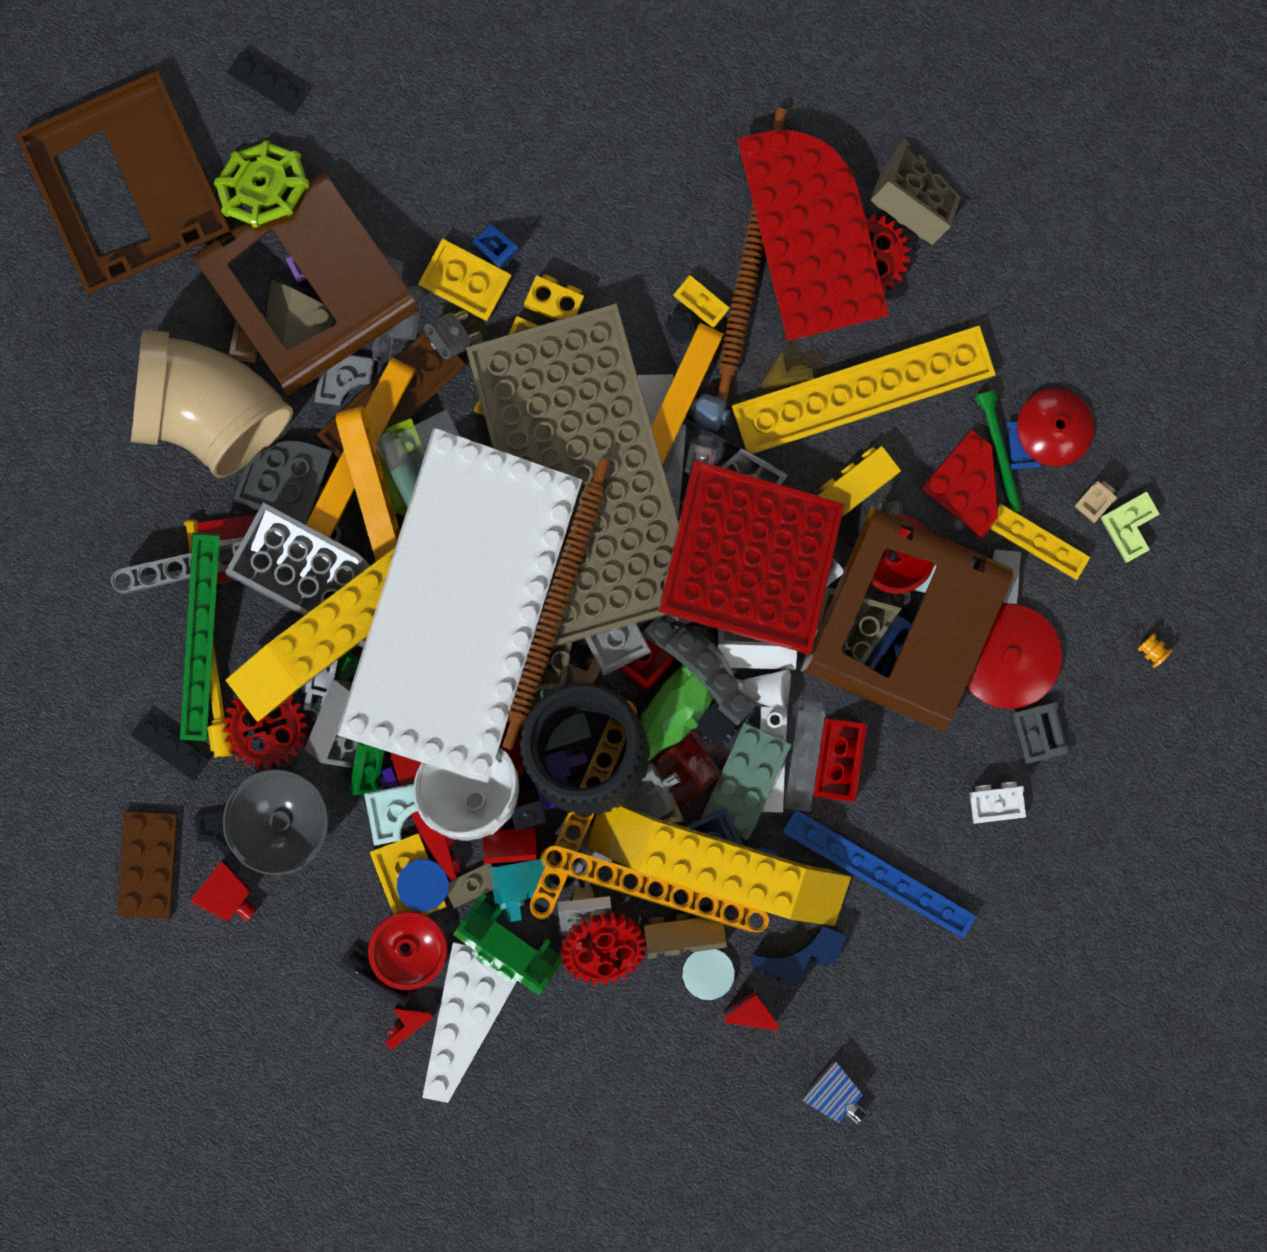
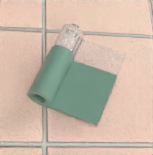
[376,410,460,508]

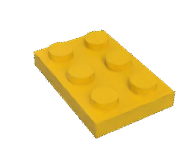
[418,238,512,322]
[370,833,447,915]

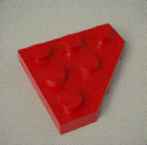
[921,430,999,539]

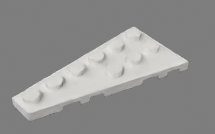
[422,942,516,1103]

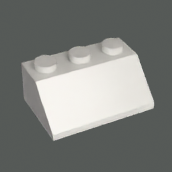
[717,629,797,670]

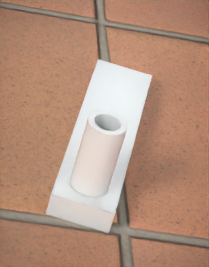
[760,707,787,812]

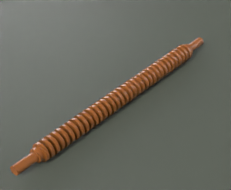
[717,108,787,402]
[502,458,610,750]

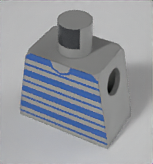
[801,1060,867,1124]

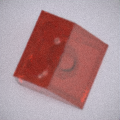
[651,733,723,809]

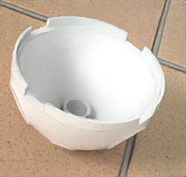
[414,747,519,840]

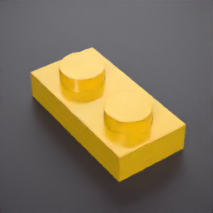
[673,275,730,329]

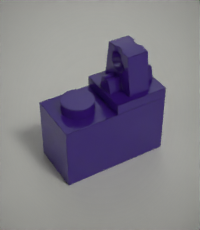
[536,750,589,810]

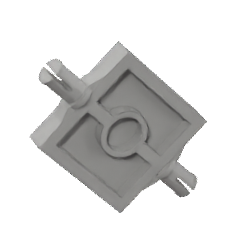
[624,764,681,819]

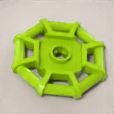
[214,140,309,228]

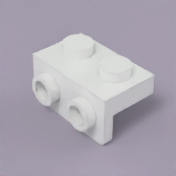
[969,781,1026,824]

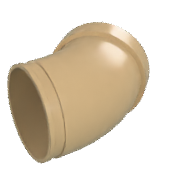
[131,329,293,478]

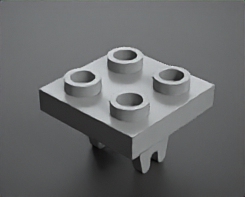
[557,881,612,932]

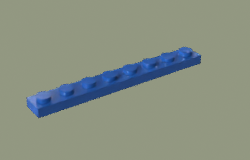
[782,810,977,939]

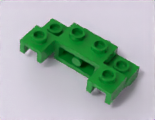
[453,893,563,995]

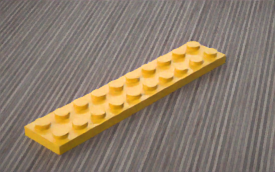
[732,325,996,454]

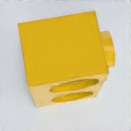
[524,274,585,321]

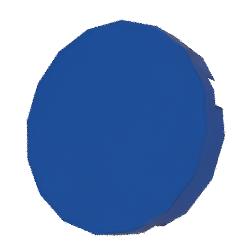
[397,859,449,911]

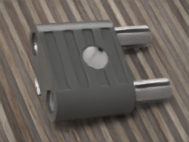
[425,310,482,359]

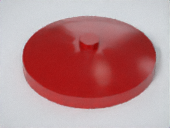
[966,604,1062,709]

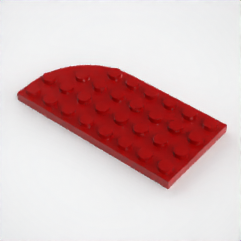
[737,130,889,342]

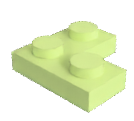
[1100,492,1159,563]

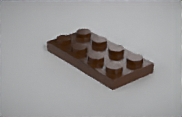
[117,811,178,919]

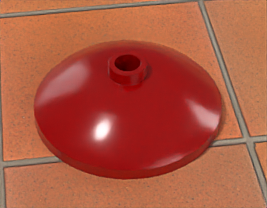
[1017,388,1094,466]
[870,515,935,594]
[368,911,447,990]

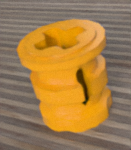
[1137,633,1173,668]

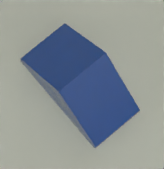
[473,224,519,270]

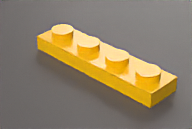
[991,504,1091,580]

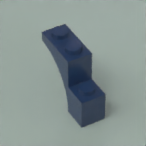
[749,925,847,986]

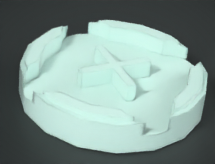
[682,949,735,1000]

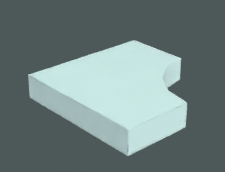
[364,784,418,846]

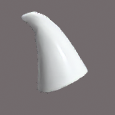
[736,669,791,711]

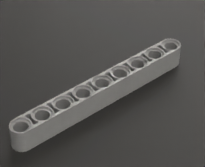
[111,524,341,594]

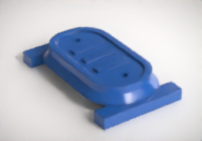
[1006,422,1040,470]

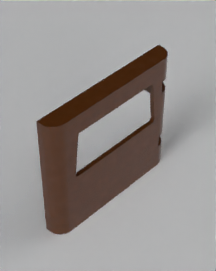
[15,70,231,296]
[192,171,419,396]
[801,506,1013,732]

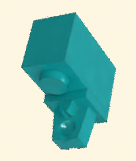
[489,858,551,922]

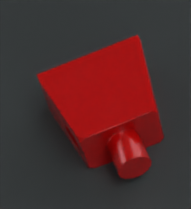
[190,861,257,922]

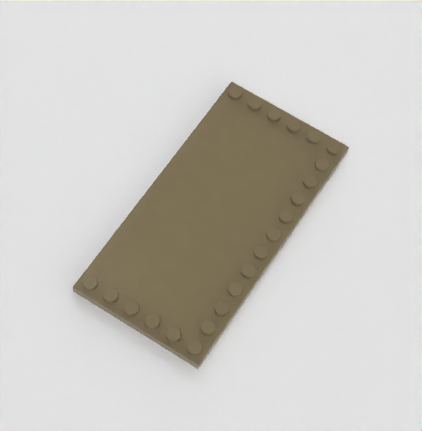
[466,303,679,647]

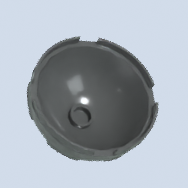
[223,769,329,875]

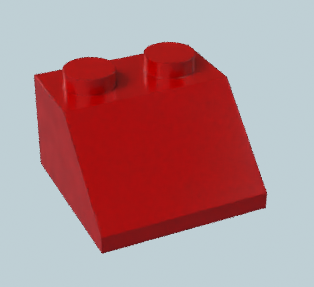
[483,824,538,864]

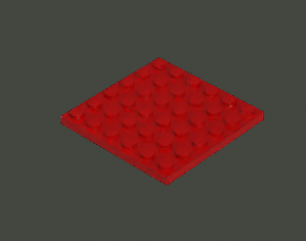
[658,460,844,655]

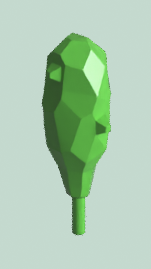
[640,664,714,762]

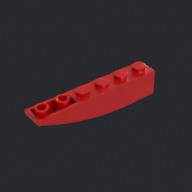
[391,753,461,880]

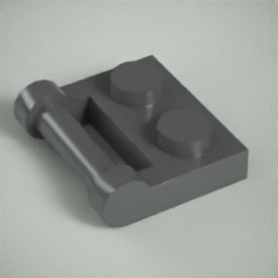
[1012,702,1071,764]

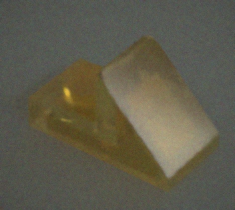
[761,353,814,390]

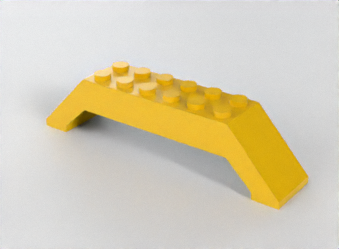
[226,548,395,722]
[586,804,851,926]

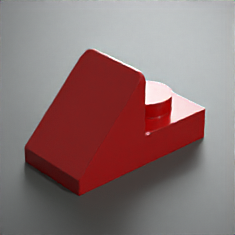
[385,1007,434,1050]

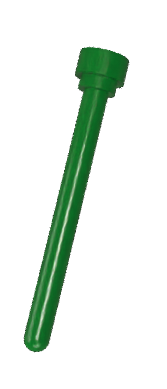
[975,390,1021,514]

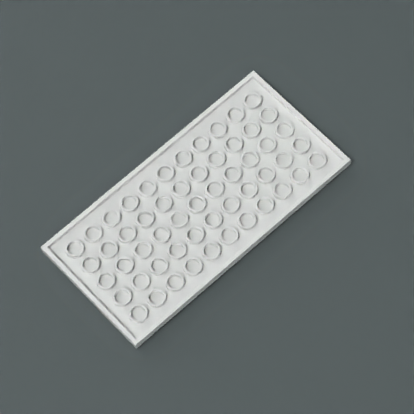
[336,428,582,783]

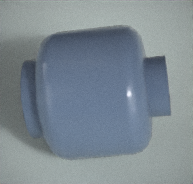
[690,394,730,431]

